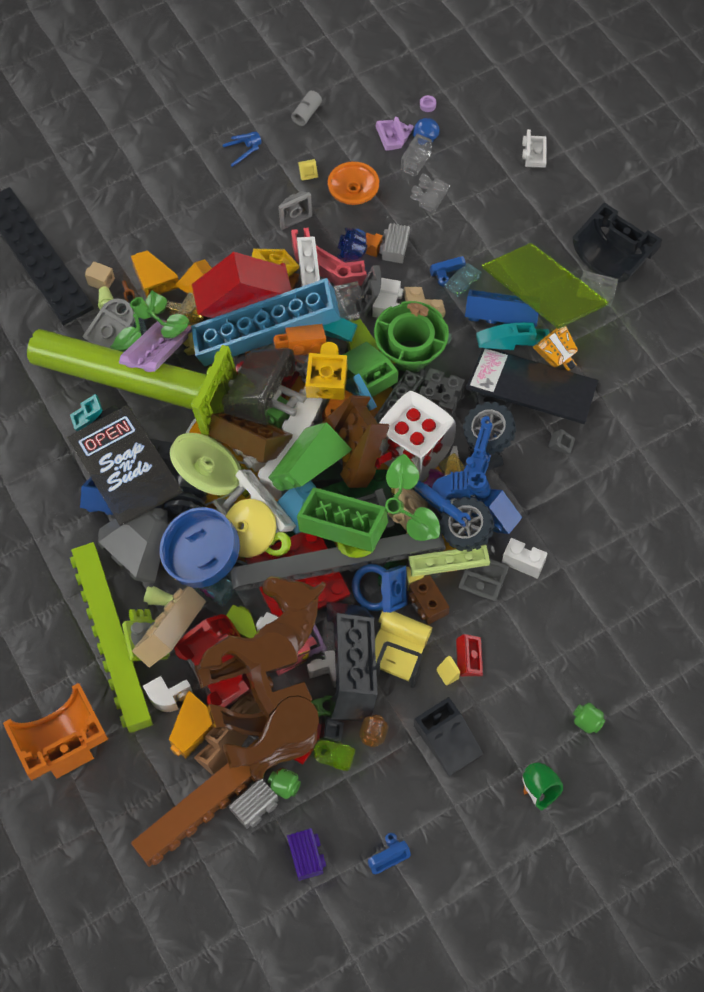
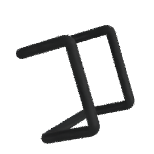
[376,641,422,688]

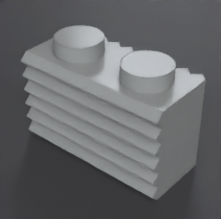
[379,223,410,264]
[229,779,279,829]

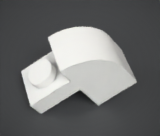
[307,651,336,688]
[143,676,193,712]

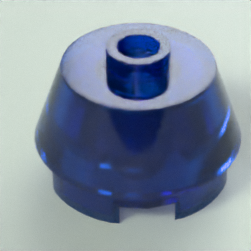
[337,227,367,262]

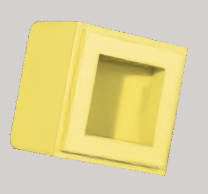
[437,656,460,685]

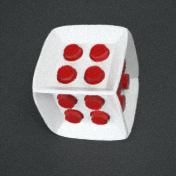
[379,391,456,482]

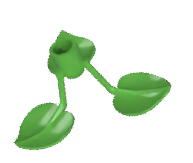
[110,290,190,351]
[383,454,440,541]

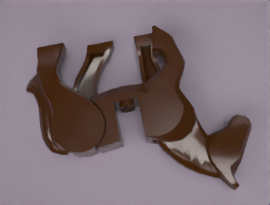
[194,576,326,780]

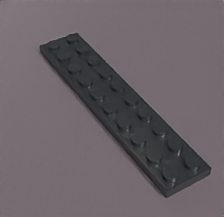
[0,187,94,326]

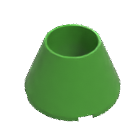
[374,301,449,373]

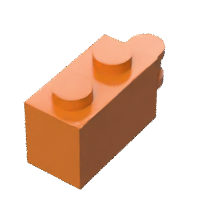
[273,324,326,356]

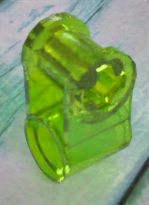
[314,740,356,771]

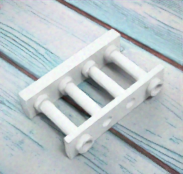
[213,470,296,532]

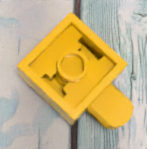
[305,342,348,400]

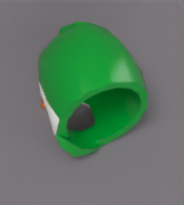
[522,762,563,811]

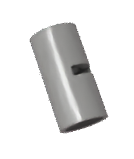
[291,91,322,126]

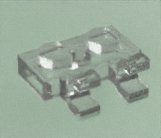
[410,173,450,213]

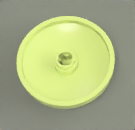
[170,433,241,495]

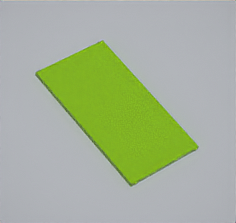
[482,243,609,329]

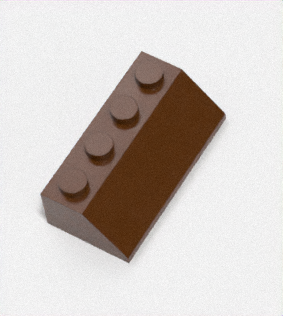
[208,409,293,463]

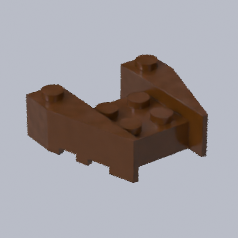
[323,395,390,488]

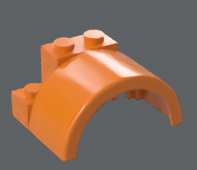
[3,683,108,781]

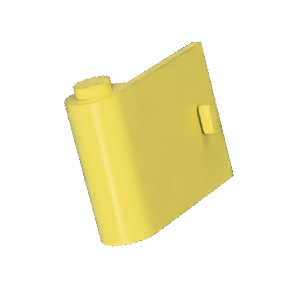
[375,611,433,681]

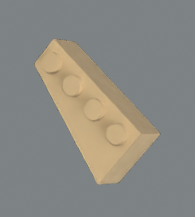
[132,586,206,668]

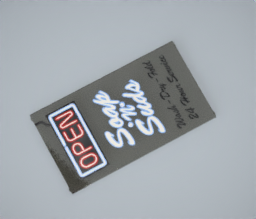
[67,405,183,527]

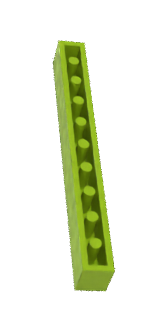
[70,542,153,733]

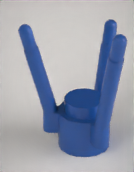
[222,132,261,167]

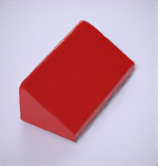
[456,634,483,677]

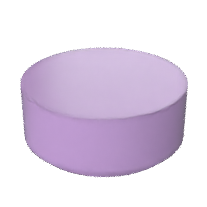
[420,95,436,112]

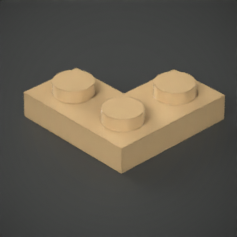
[403,287,446,317]

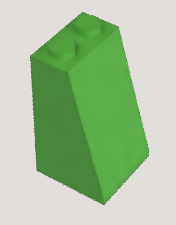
[268,422,352,491]

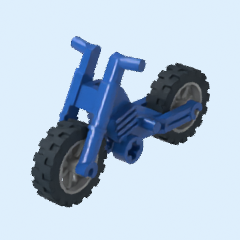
[414,402,516,552]

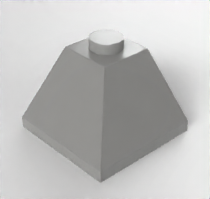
[278,191,312,230]

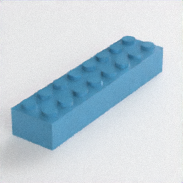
[191,278,341,366]

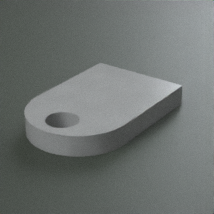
[82,299,135,348]

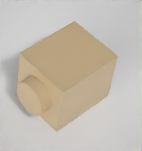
[85,261,115,289]

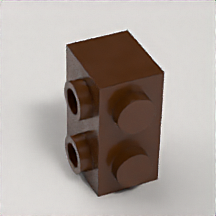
[407,575,450,625]

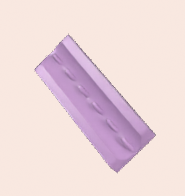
[119,320,192,372]

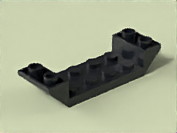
[327,602,378,722]

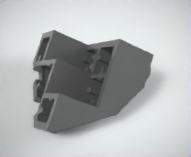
[98,506,168,584]

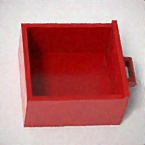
[192,252,291,318]

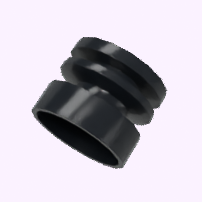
[163,475,208,519]

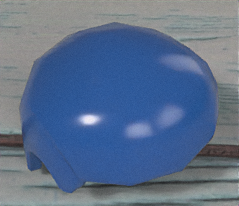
[413,118,440,144]

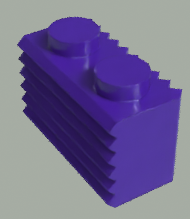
[287,828,326,881]

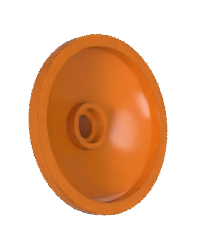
[328,162,379,205]

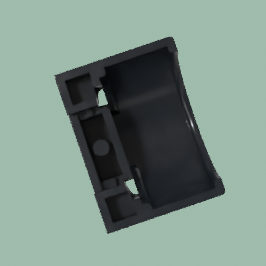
[573,202,662,283]

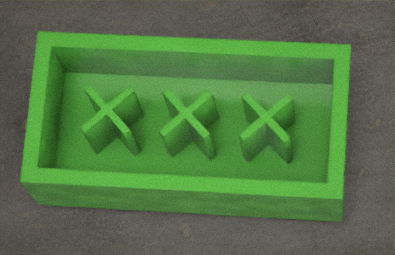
[297,487,388,552]

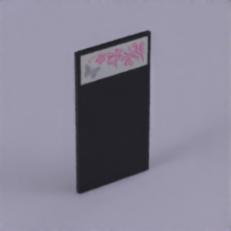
[466,348,599,425]

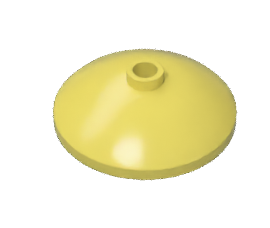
[225,499,276,558]

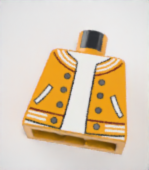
[533,324,578,371]

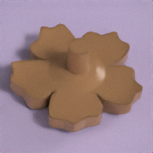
[407,303,429,317]

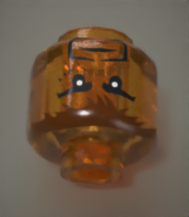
[359,715,389,747]

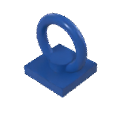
[352,564,408,613]

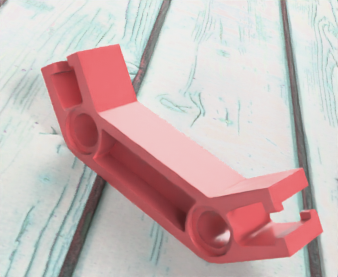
[291,228,367,288]

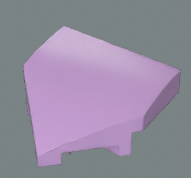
[375,117,414,151]

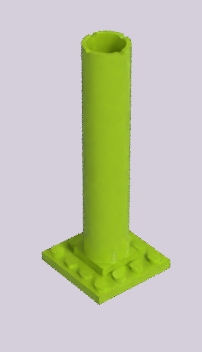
[27,329,239,440]

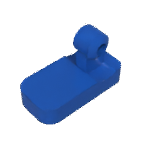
[429,256,466,287]
[368,833,411,874]

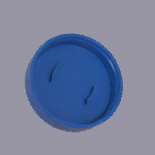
[160,507,240,588]

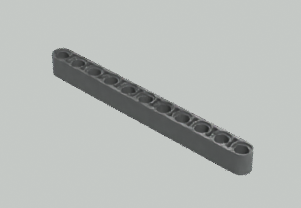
[230,529,446,591]

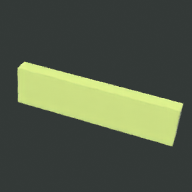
[408,545,490,577]

